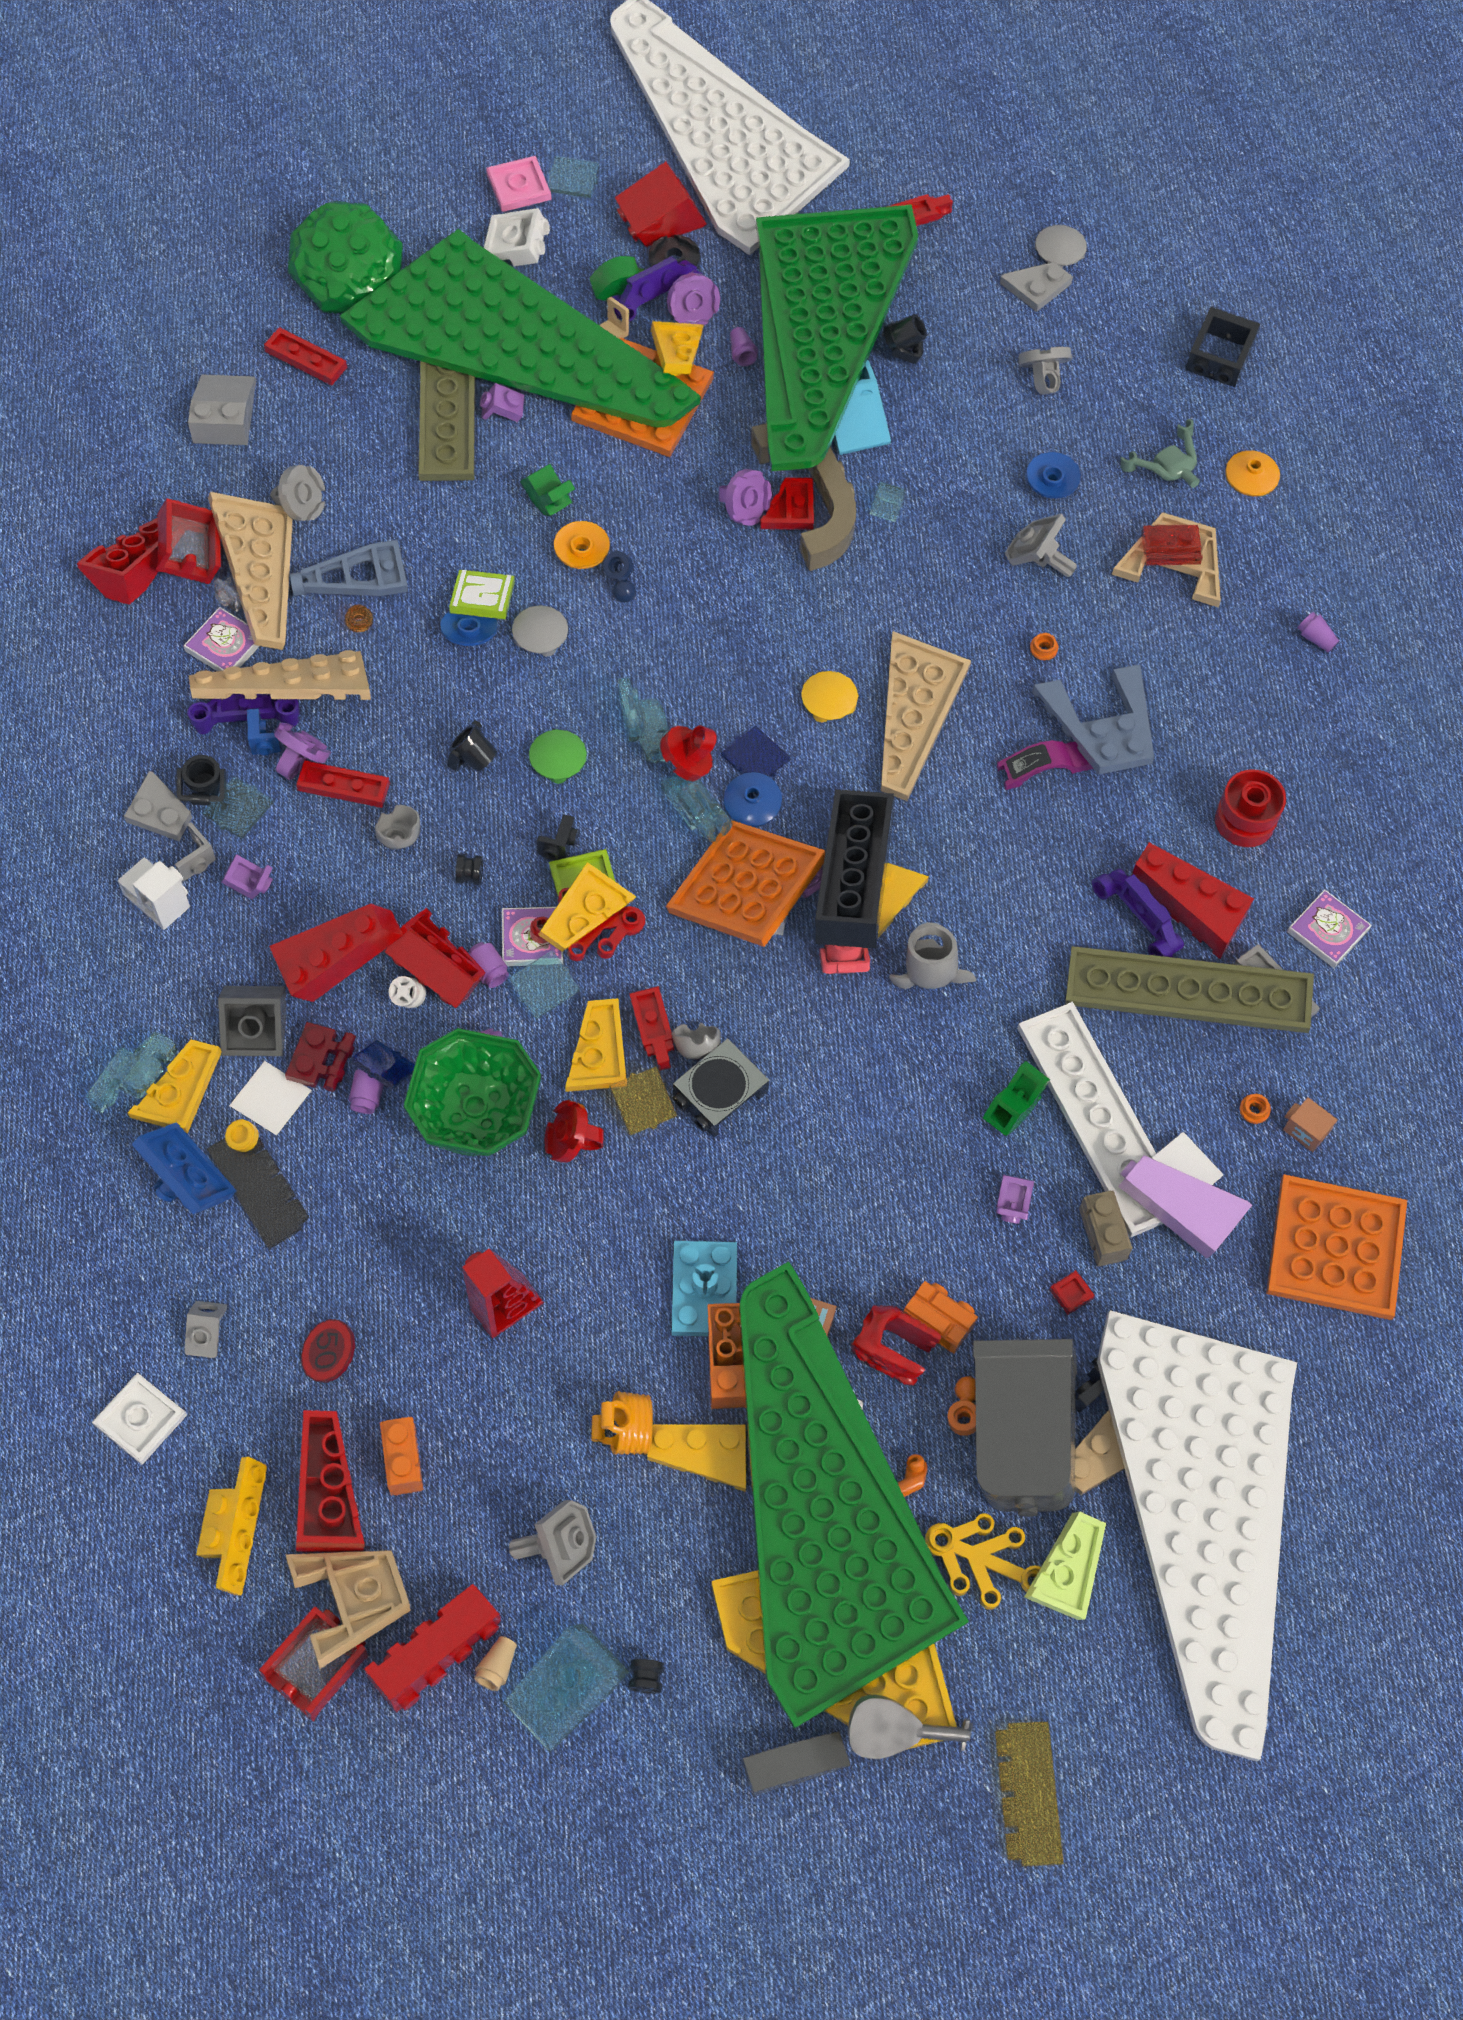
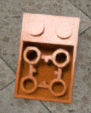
[708,1303,746,1409]

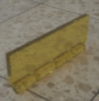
[995,1722,1064,1867]

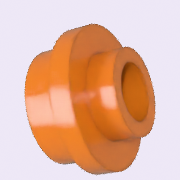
[1030,633,1059,660]
[1239,1094,1271,1124]

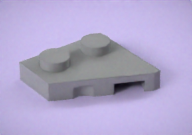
[1000,262,1073,312]
[124,771,192,841]

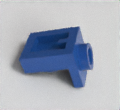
[247,709,281,756]

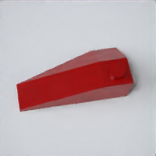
[77,518,186,605]

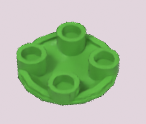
[529,729,587,784]

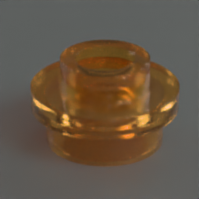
[345,605,373,632]

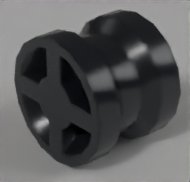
[455,854,483,885]
[628,1659,664,1694]

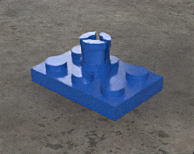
[132,1122,237,1215]

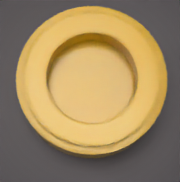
[225,1119,259,1152]

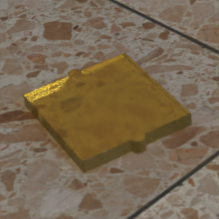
[609,1067,677,1136]

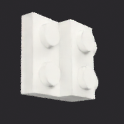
[484,208,550,266]

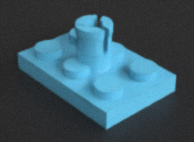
[672,1241,737,1336]

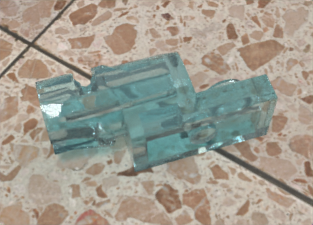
[618,677,669,763]
[661,774,732,842]
[86,1032,178,1114]

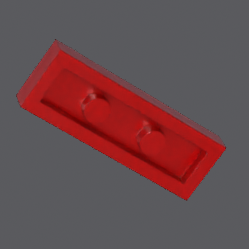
[264,327,347,386]
[296,760,390,808]

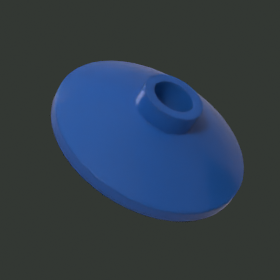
[1026,452,1081,498]
[440,611,497,646]
[724,772,782,827]

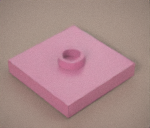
[486,156,551,212]

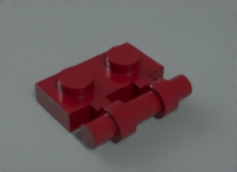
[285,1022,356,1092]

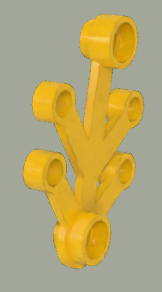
[925,1513,1041,1610]

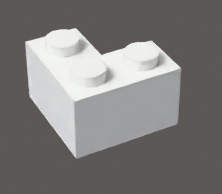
[118,857,190,930]

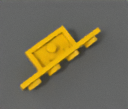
[196,1457,267,1596]

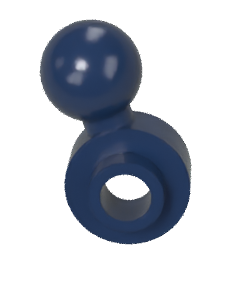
[603,551,636,603]

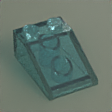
[503,1623,629,1752]

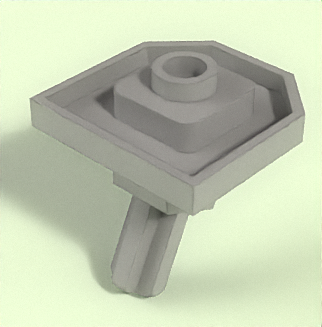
[1005,514,1077,577]
[509,1500,597,1585]

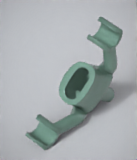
[1120,419,1200,488]

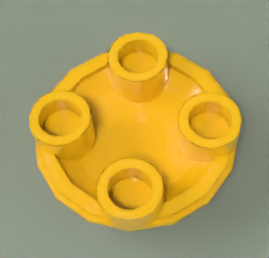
[801,671,858,723]

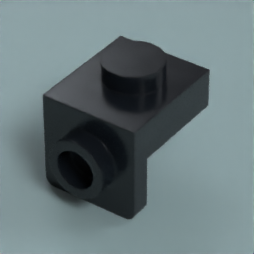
[537,814,579,860]

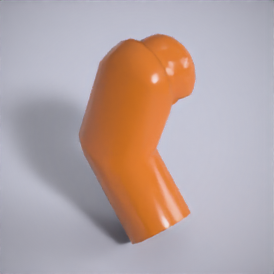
[897,1454,928,1497]

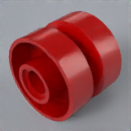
[1215,769,1286,847]

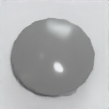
[1035,225,1086,268]
[512,605,568,657]

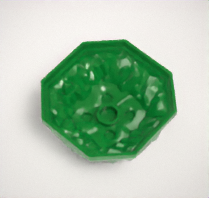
[287,201,403,314]
[404,1028,541,1156]

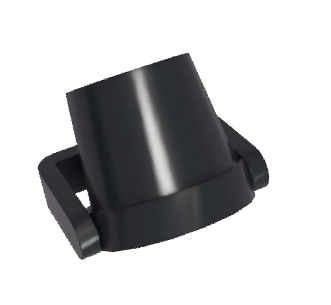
[883,314,927,364]
[447,720,497,772]
[177,754,226,805]

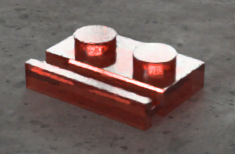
[1141,525,1203,565]

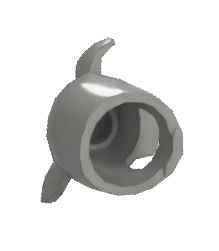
[889,922,976,989]

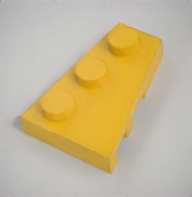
[650,321,704,376]
[538,862,636,952]
[565,998,627,1092]
[128,1039,222,1133]

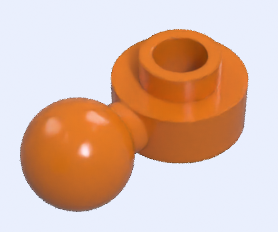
[947,1376,976,1436]

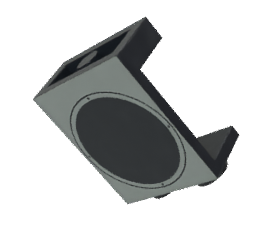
[672,1038,769,1137]

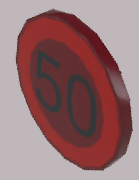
[301,1319,355,1383]

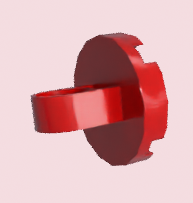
[660,725,717,782]
[544,1100,604,1163]

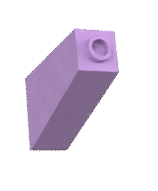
[1118,1155,1252,1259]

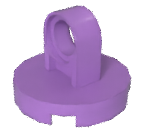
[667,272,720,326]
[719,469,772,526]
[274,722,331,780]

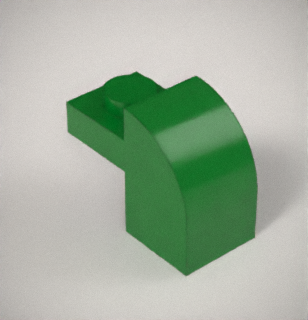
[589,256,645,302]
[520,464,575,516]
[982,1061,1050,1137]

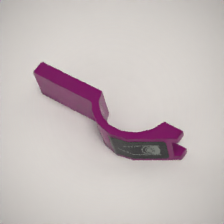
[997,740,1093,790]

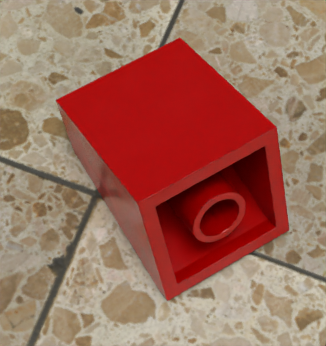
[615,161,707,247]

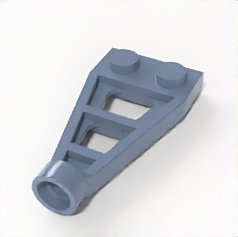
[289,540,408,596]

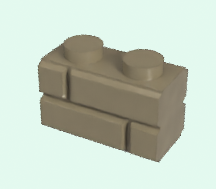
[1079,1190,1133,1266]

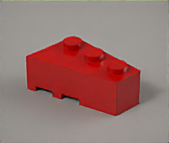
[385,907,486,1008]

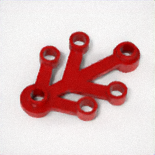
[529,888,645,961]

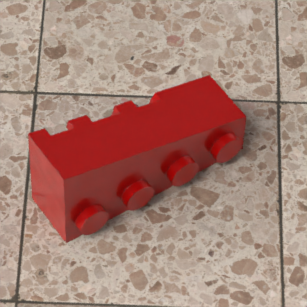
[1132,842,1254,959]
[269,903,403,1002]
[462,1248,545,1339]
[296,1410,365,1552]
[364,1584,501,1713]

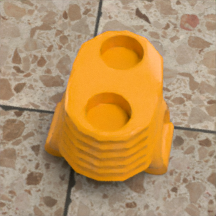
[591,1391,653,1455]

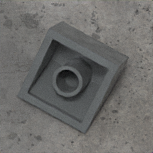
[218,986,287,1056]

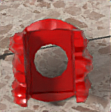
[851,1305,941,1386]

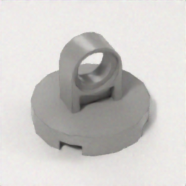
[1018,347,1072,395]
[270,465,325,521]

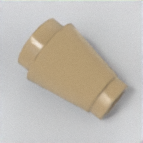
[474,1636,517,1691]

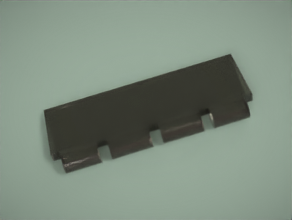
[207,1137,309,1250]

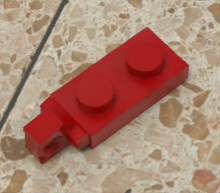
[886,194,953,226]
[629,986,674,1071]

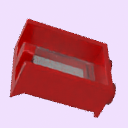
[155,498,221,584]
[259,1606,368,1722]

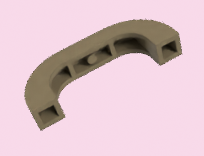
[751,423,857,571]

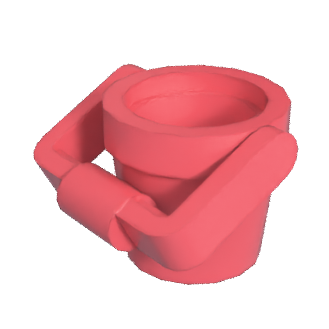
[819,945,870,974]

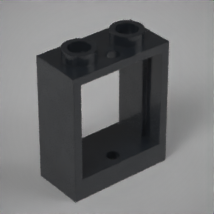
[1185,307,1261,387]

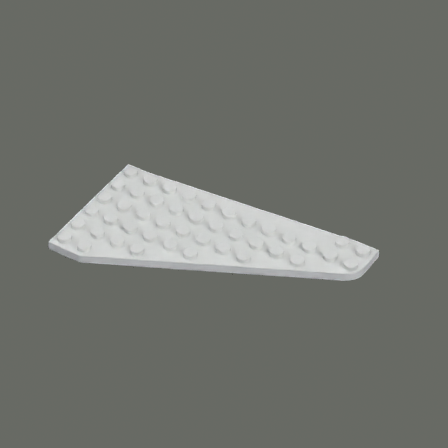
[610,0,850,255]
[1097,1310,1297,1762]

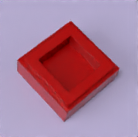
[1049,1270,1095,1315]

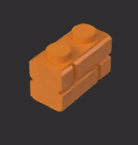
[903,1281,978,1354]
[380,1417,424,1495]

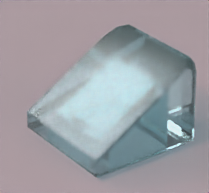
[870,482,905,522]

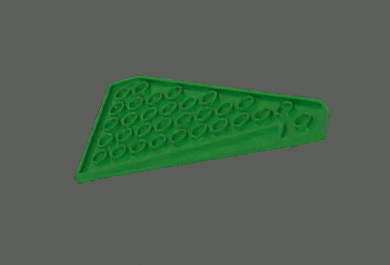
[756,205,918,472]
[340,228,701,427]
[739,1261,969,1729]

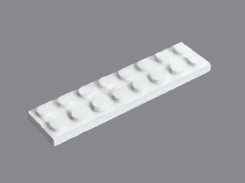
[1017,1002,1164,1238]

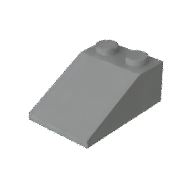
[188,375,256,445]

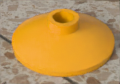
[1225,450,1280,497]
[554,521,610,569]

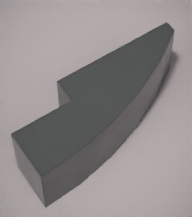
[742,1732,850,1796]

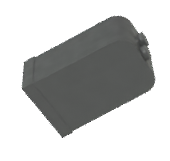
[973,1339,1077,1517]

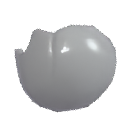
[375,805,420,850]
[671,1023,722,1060]

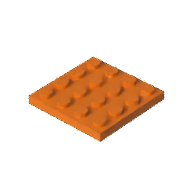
[571,338,714,457]
[666,819,826,947]
[1266,1174,1407,1320]

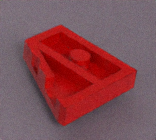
[760,478,814,530]

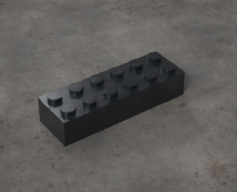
[815,789,894,949]

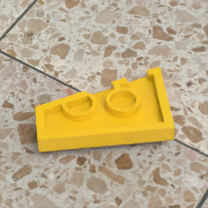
[877,863,929,939]
[647,1425,746,1492]

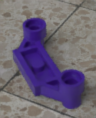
[612,256,702,322]
[187,694,300,735]
[1092,868,1184,957]

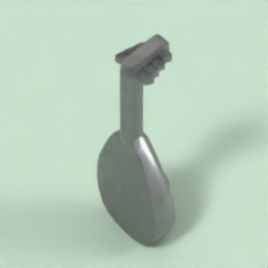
[848,1695,973,1759]

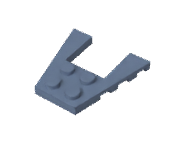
[1032,664,1154,775]

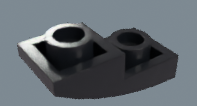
[1075,1357,1104,1413]

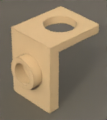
[599,297,629,338]

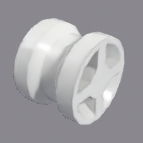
[389,976,426,1008]

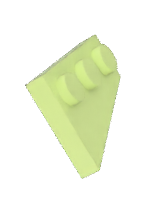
[1024,1512,1106,1620]

